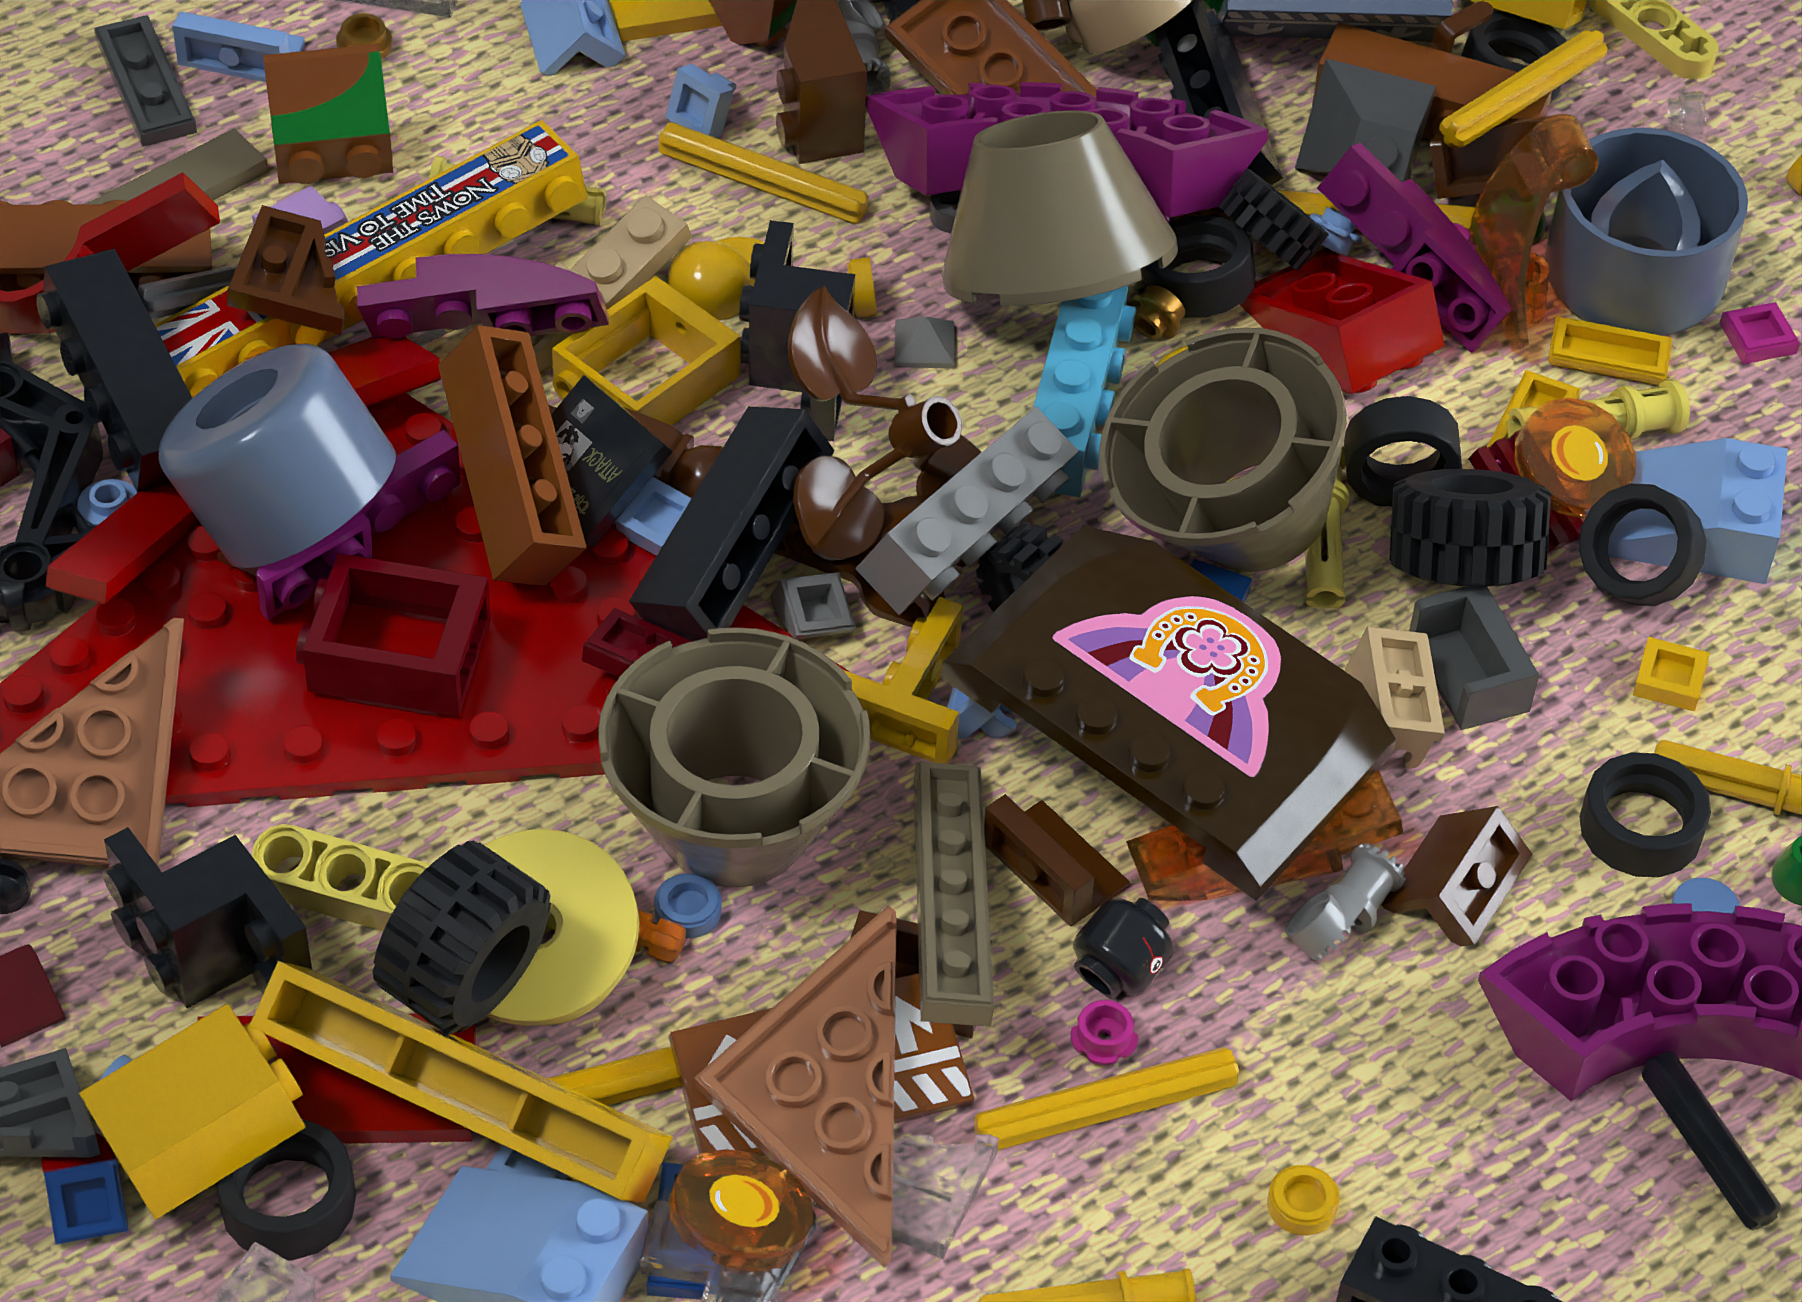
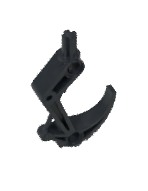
[0,332,104,631]

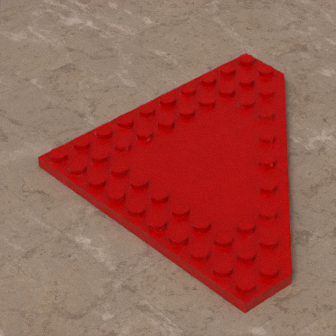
[0,393,850,807]

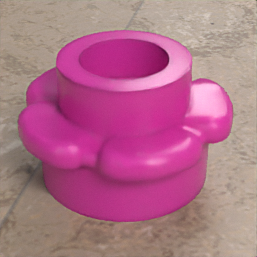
[1070,1000,1138,1065]

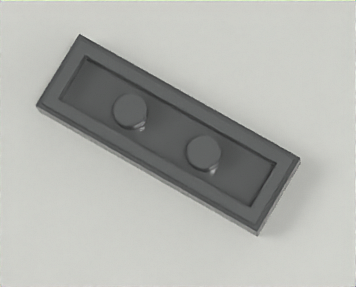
[94,15,197,147]

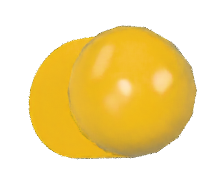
[667,237,765,320]

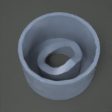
[1545,128,1748,336]
[159,344,396,568]

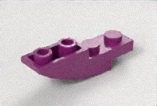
[1317,142,1512,353]
[357,254,609,339]
[256,429,460,621]

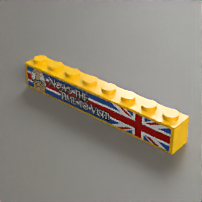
[155,119,588,398]

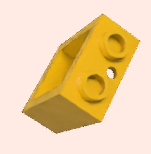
[552,276,741,426]

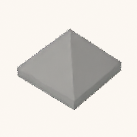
[895,317,954,369]

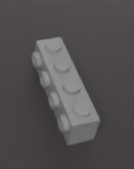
[856,406,1079,615]

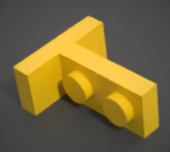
[842,597,963,764]

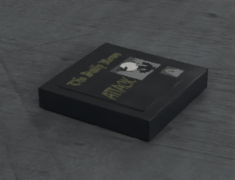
[551,375,673,548]

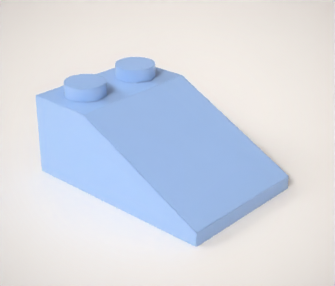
[1585,438,1788,584]
[390,1166,649,1302]

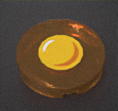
[1515,398,1636,518]
[669,1149,814,1272]

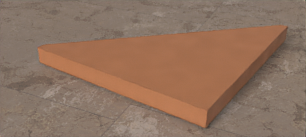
[0,618,184,867]
[694,905,897,1268]

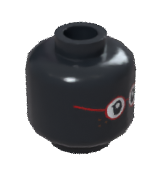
[1073,898,1174,999]

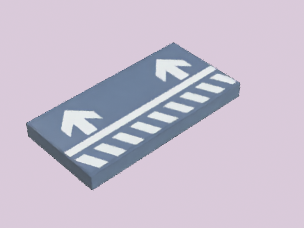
[1217,0,1452,41]

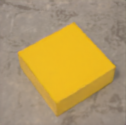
[1633,636,1710,712]

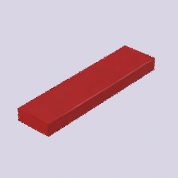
[46,483,198,604]

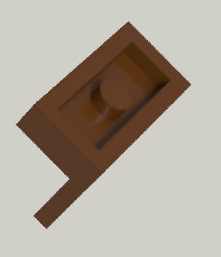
[984,794,1130,927]
[1381,806,1533,946]

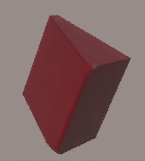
[0,944,66,1048]

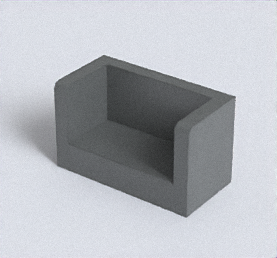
[1409,586,1539,730]

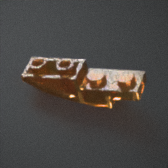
[1126,769,1404,901]

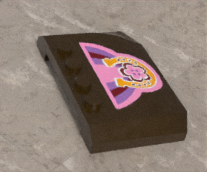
[940,525,1396,901]

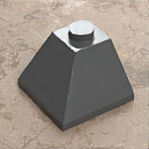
[1295,58,1436,182]

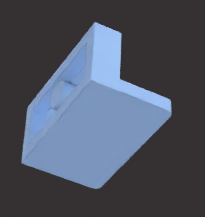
[520,0,626,76]
[172,11,305,82]

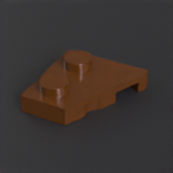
[227,205,345,335]

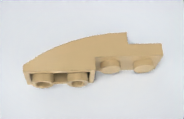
[530,195,692,372]

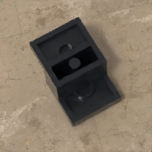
[739,220,855,441]
[102,827,312,1008]

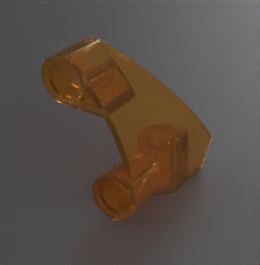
[1469,114,1599,352]

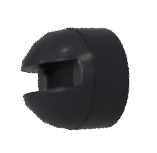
[0,857,31,914]

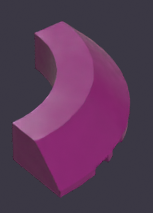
[866,82,1268,217]
[1478,903,1802,1102]

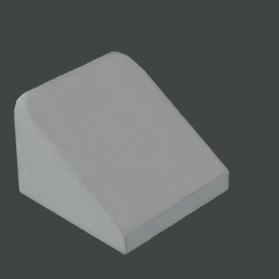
[770,572,856,640]

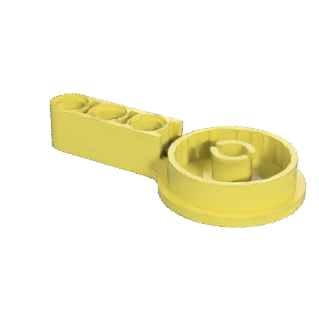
[252,824,639,1026]

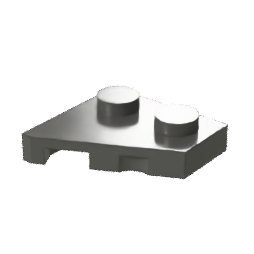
[0,1048,100,1158]

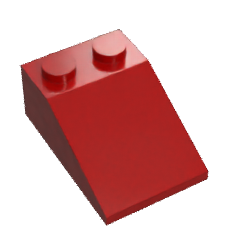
[1239,249,1445,394]

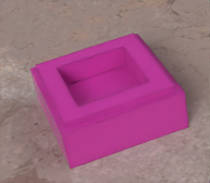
[1719,302,1800,364]

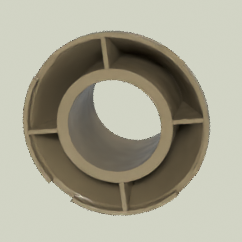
[942,111,1178,306]
[1099,328,1347,572]
[599,628,870,887]

